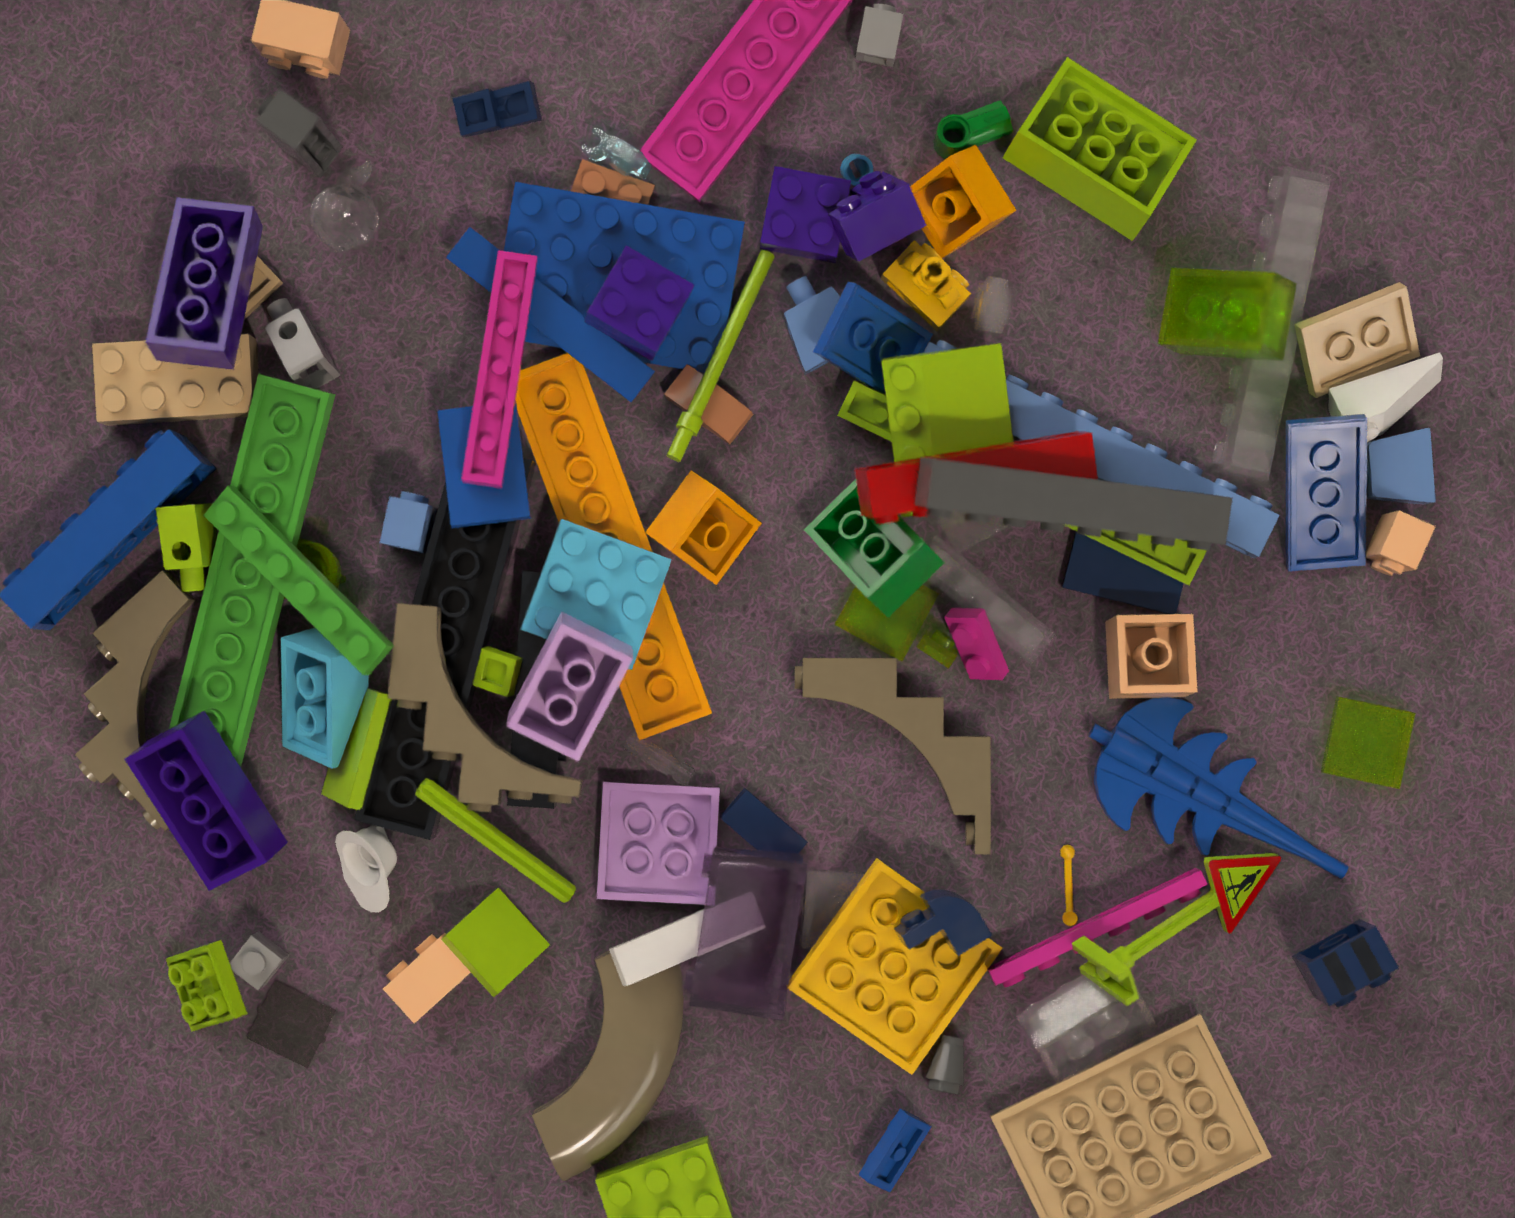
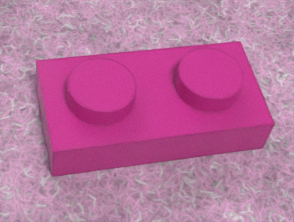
[944,608,1009,680]

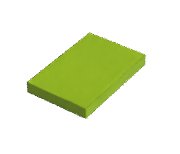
[321,687,391,810]

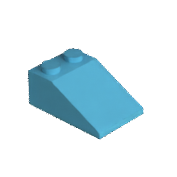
[281,628,368,769]

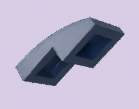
[453,81,542,137]
[720,788,808,871]

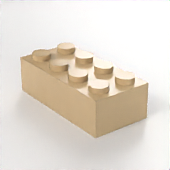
[92,334,258,426]

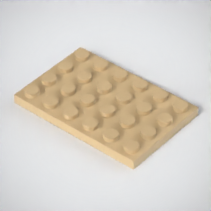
[990,1014,1272,1218]

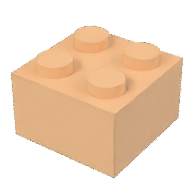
[251,0,350,79]
[1105,614,1197,699]

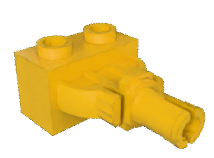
[881,240,971,331]

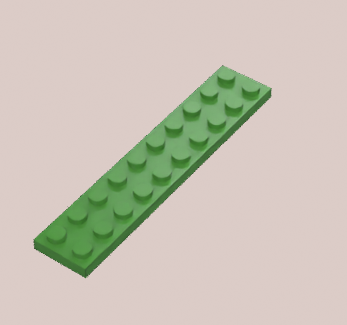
[169,374,336,767]

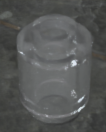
[971,276,1015,335]

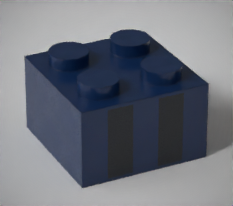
[1292,919,1399,1007]

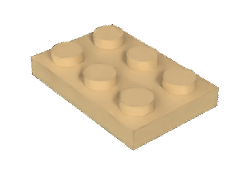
[1294,282,1420,398]

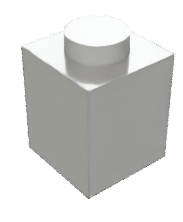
[855,4,904,67]
[230,931,289,990]

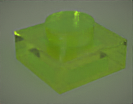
[916,629,958,669]

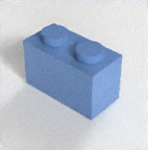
[380,491,437,554]

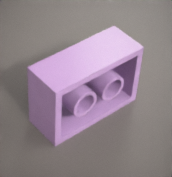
[507,612,633,761]

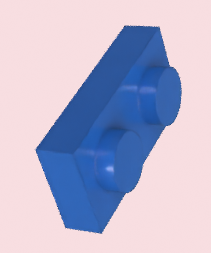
[858,1108,932,1192]

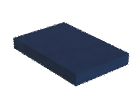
[1062,531,1188,614]

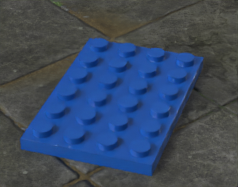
[504,182,745,373]

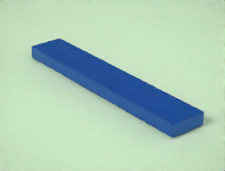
[446,227,655,403]

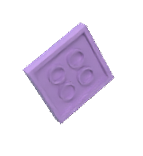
[597,781,720,905]

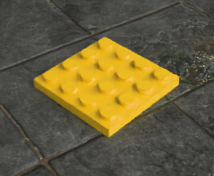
[785,858,1003,1075]

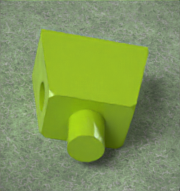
[156,503,217,592]

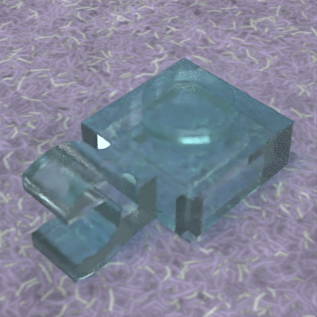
[581,128,653,179]

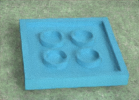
[520,519,672,670]

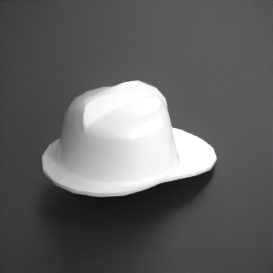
[335,825,397,913]

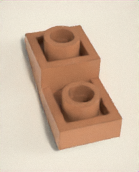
[664,364,754,444]

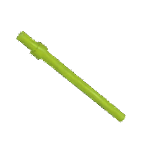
[666,250,775,462]

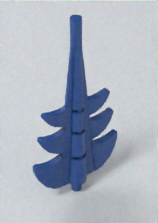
[1088,697,1349,879]

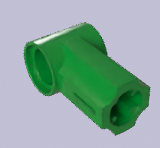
[934,100,1013,159]

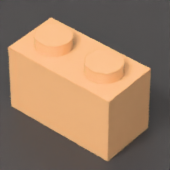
[1366,510,1435,576]
[383,933,471,1023]

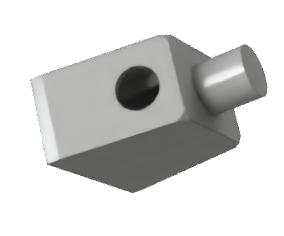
[265,298,341,389]

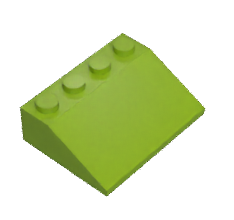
[1002,57,1197,241]
[881,343,1014,517]

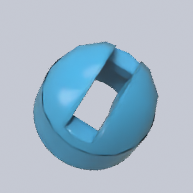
[840,154,873,186]

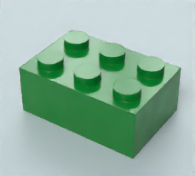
[804,479,945,618]

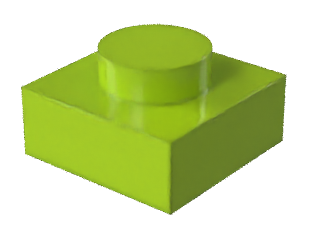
[473,646,523,697]

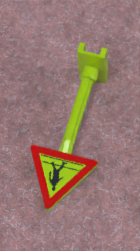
[1071,853,1281,1006]

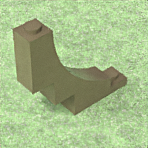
[794,658,991,854]

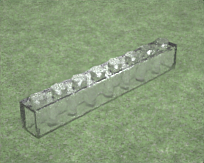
[1212,166,1331,483]

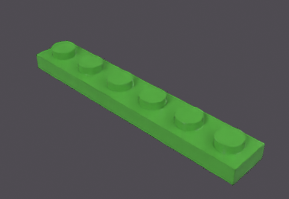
[204,486,394,675]

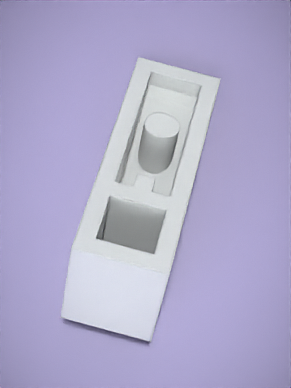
[1328,353,1443,442]

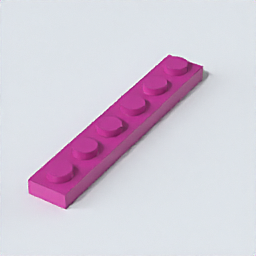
[462,250,538,488]
[987,868,1208,988]

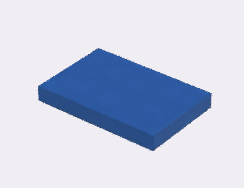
[813,281,933,395]
[437,402,531,528]

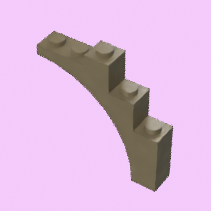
[75,570,195,831]
[388,603,583,812]

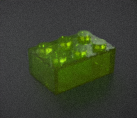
[1158,268,1297,361]

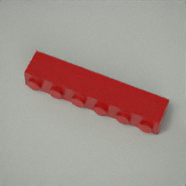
[855,431,1098,524]

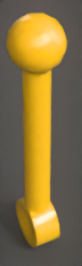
[1060,845,1078,926]

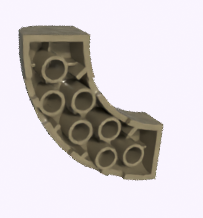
[532,950,684,1181]

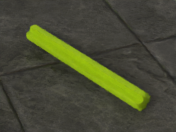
[415,778,576,903]

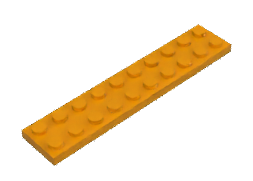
[516,353,712,740]

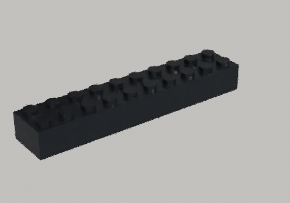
[354,458,536,840]

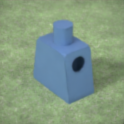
[784,276,840,375]
[1366,428,1436,505]

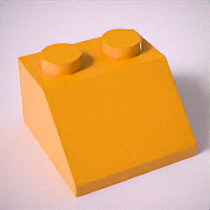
[910,145,1017,258]
[645,470,762,585]

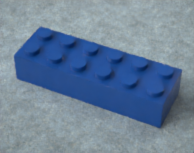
[0,429,217,630]

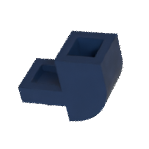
[894,889,992,956]

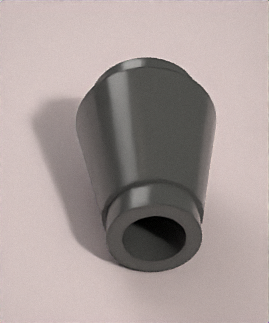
[926,1035,964,1095]

